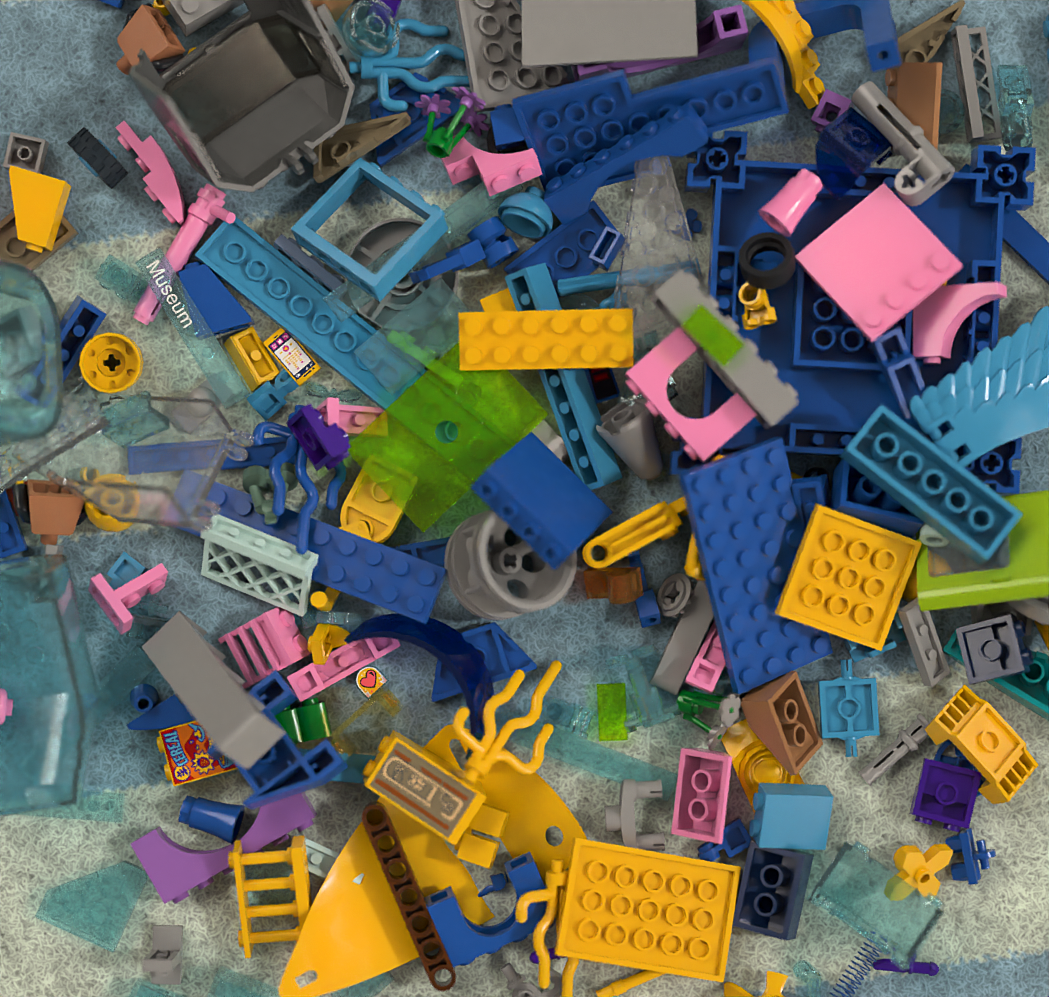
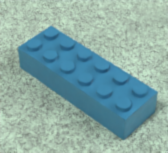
[840,404,1023,565]

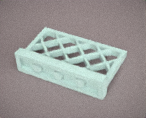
[201,513,318,617]

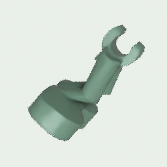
[242,462,298,524]

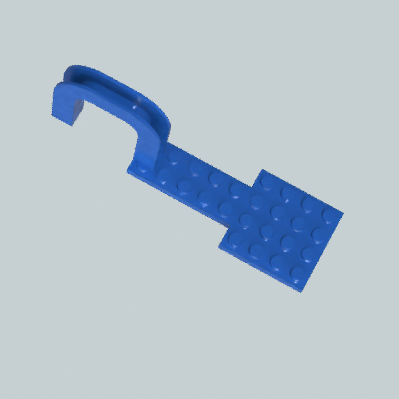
[512,0,901,191]

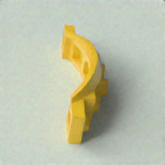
[741,0,825,109]

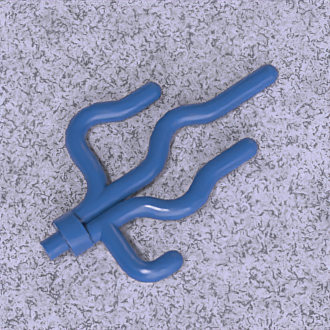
[252,405,347,555]

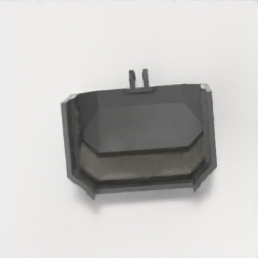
[129,0,355,192]

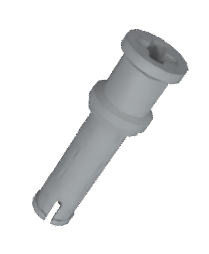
[858,713,930,786]

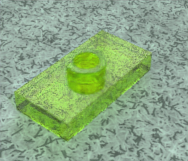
[596,682,628,741]

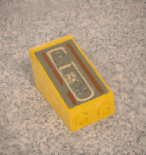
[362,730,487,846]

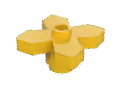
[884,844,953,900]

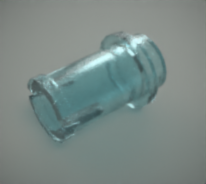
[293,593,320,629]

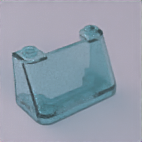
[807,840,945,970]

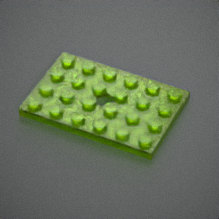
[348,341,549,533]

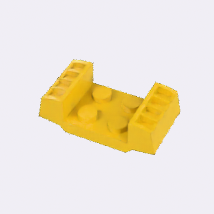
[925,684,1038,804]

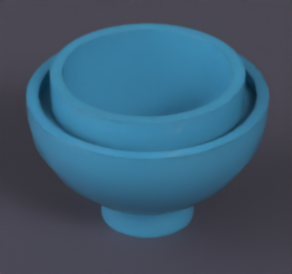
[498,186,553,239]

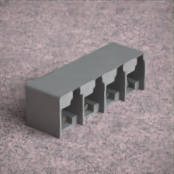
[142,611,286,769]

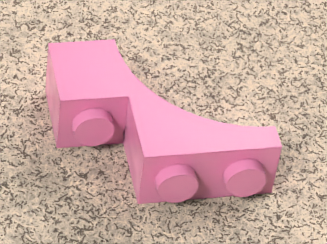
[441,135,542,197]

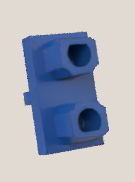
[945,828,996,885]

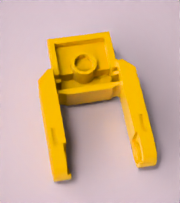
[582,496,688,568]

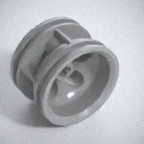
[445,510,577,621]

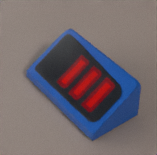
[583,368,621,405]

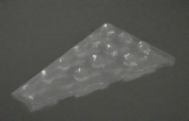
[612,156,707,340]

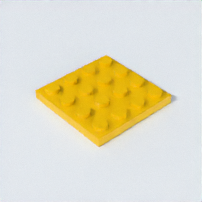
[775,504,922,651]

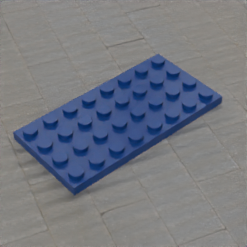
[679,437,833,694]

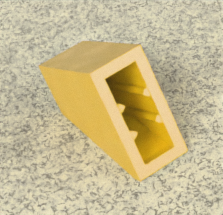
[9,165,71,254]

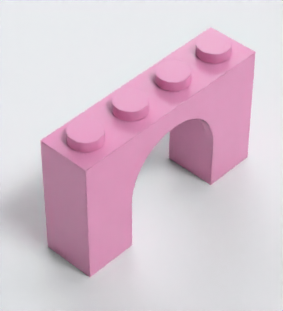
[625,327,757,463]

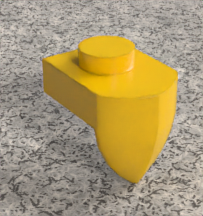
[308,623,353,665]

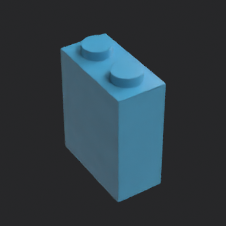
[749,783,833,850]

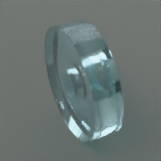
[315,611,362,626]

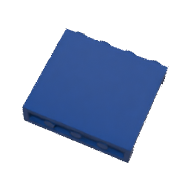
[470,432,613,571]

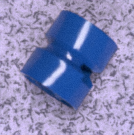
[467,216,519,269]

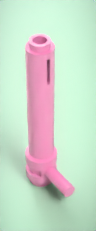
[133,183,236,326]

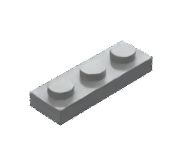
[898,597,951,687]

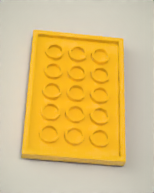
[554,838,741,983]

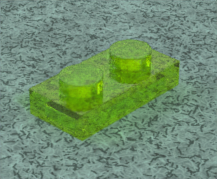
[681,304,745,367]

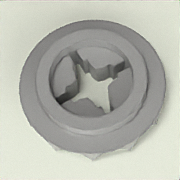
[657,573,695,618]

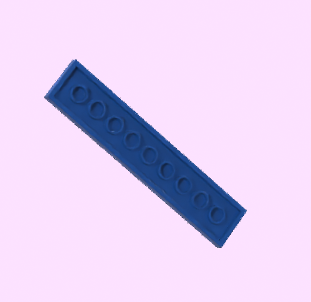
[164,470,447,624]

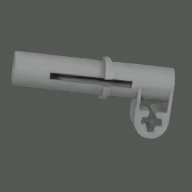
[851,81,955,206]

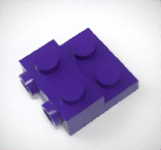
[286,403,351,471]
[909,758,982,833]

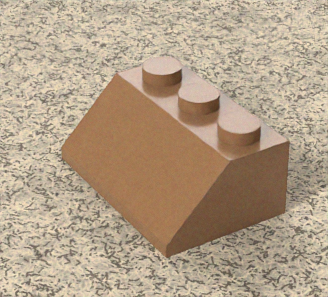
[882,62,943,151]

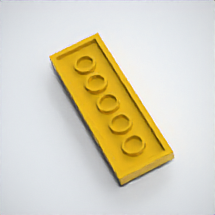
[458,308,634,371]

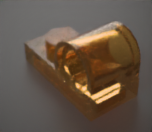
[583,567,643,604]

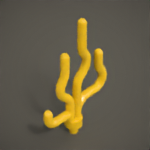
[452,660,562,785]
[516,859,579,997]

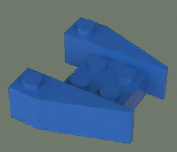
[206,670,349,810]

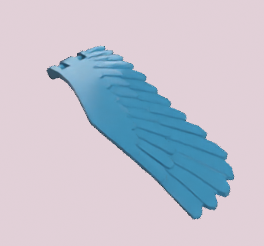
[909,306,1049,468]

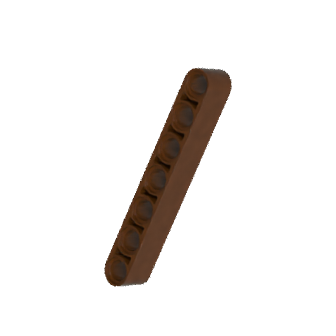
[362,801,456,991]

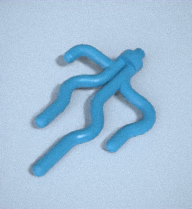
[349,18,470,112]

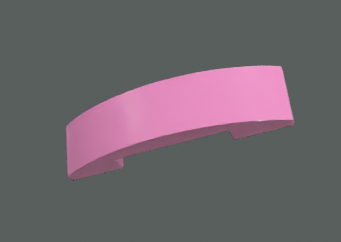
[685,620,726,694]
[287,621,401,702]

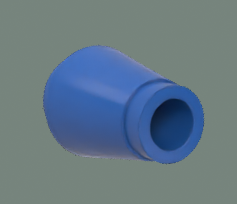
[130,684,159,713]

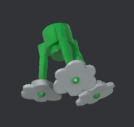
[676,689,744,751]

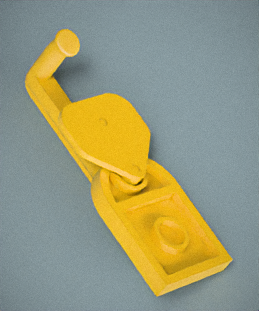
[310,453,421,613]

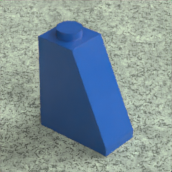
[178,262,255,340]

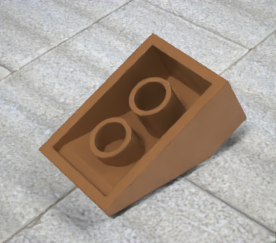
[741,671,823,775]

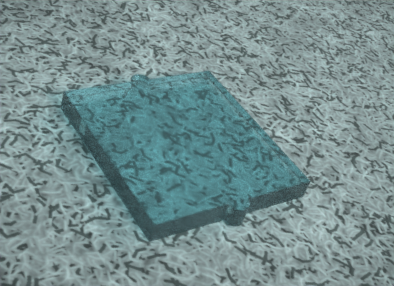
[244,862,296,906]

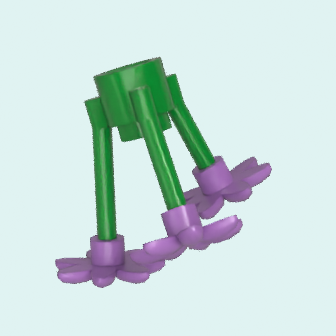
[415,86,489,158]

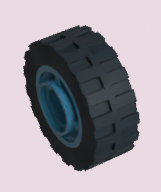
[67,127,128,189]

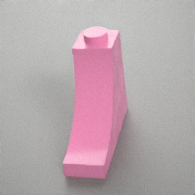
[913,282,1007,365]

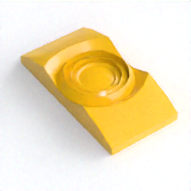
[721,719,804,815]

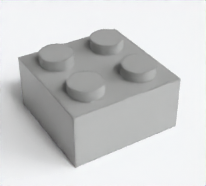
[3,132,49,174]

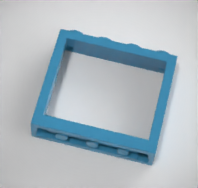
[291,158,448,302]

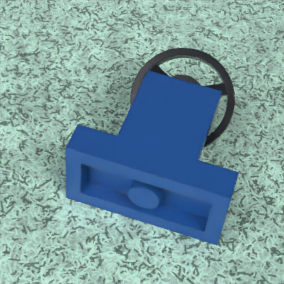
[791,467,832,532]

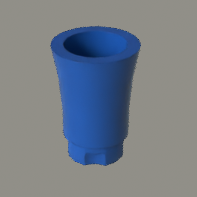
[178,796,245,844]

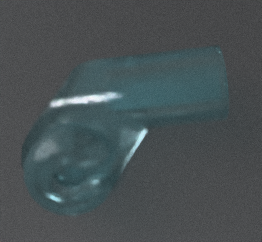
[793,960,821,997]

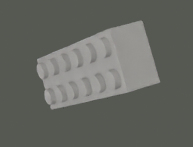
[650,269,799,430]

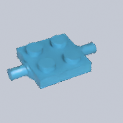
[818,659,880,757]

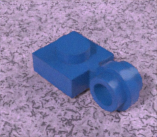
[697,818,752,862]

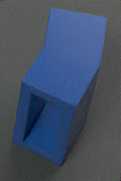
[589,226,626,272]

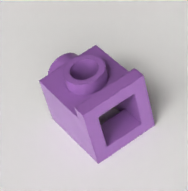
[811,89,854,137]

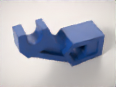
[409,239,486,284]
[627,549,661,628]

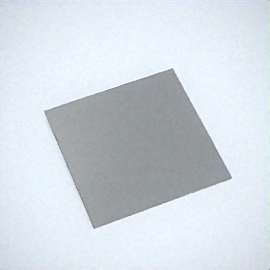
[522,0,698,67]

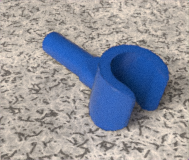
[478,871,509,897]

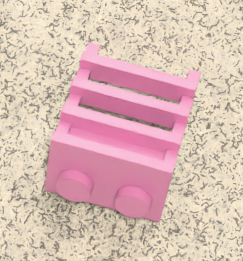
[218,607,312,689]

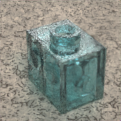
[94,254,149,303]

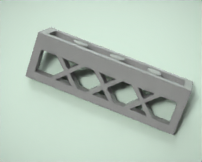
[951,25,1002,143]

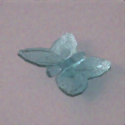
[305,381,362,404]

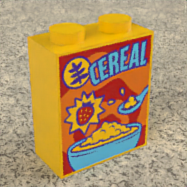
[156,720,238,787]

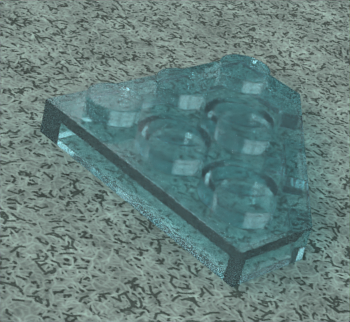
[35,860,149,952]

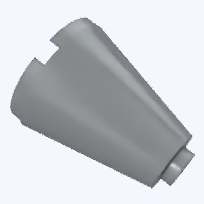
[596,399,664,480]

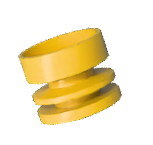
[79,332,144,393]

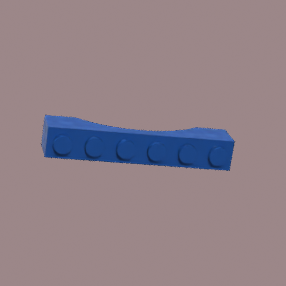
[544,102,708,225]

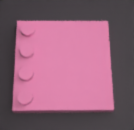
[795,183,962,343]

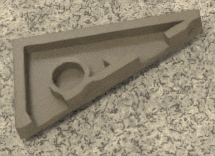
[886,0,966,70]
[313,112,411,183]

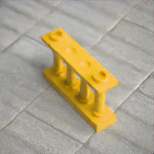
[228,835,312,958]

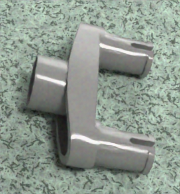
[605,779,665,851]

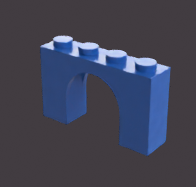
[424,851,556,967]

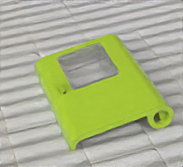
[916,489,1049,611]

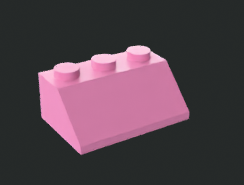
[671,748,732,844]

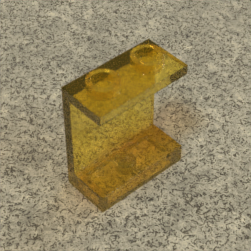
[330,685,404,756]

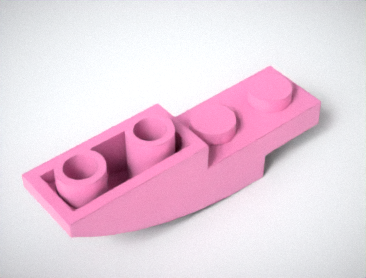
[115,121,186,226]

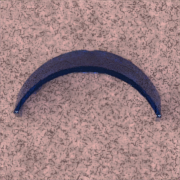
[344,613,495,761]

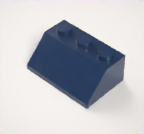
[732,841,814,941]

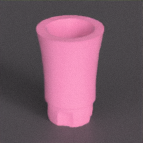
[758,169,823,237]

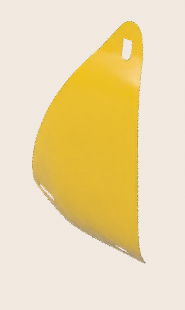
[279,724,587,997]

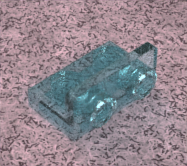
[101,390,170,449]

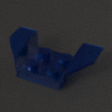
[815,107,893,200]

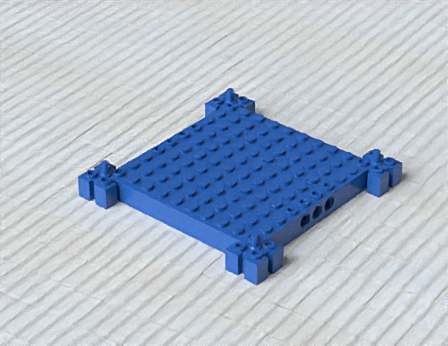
[669,130,1036,495]

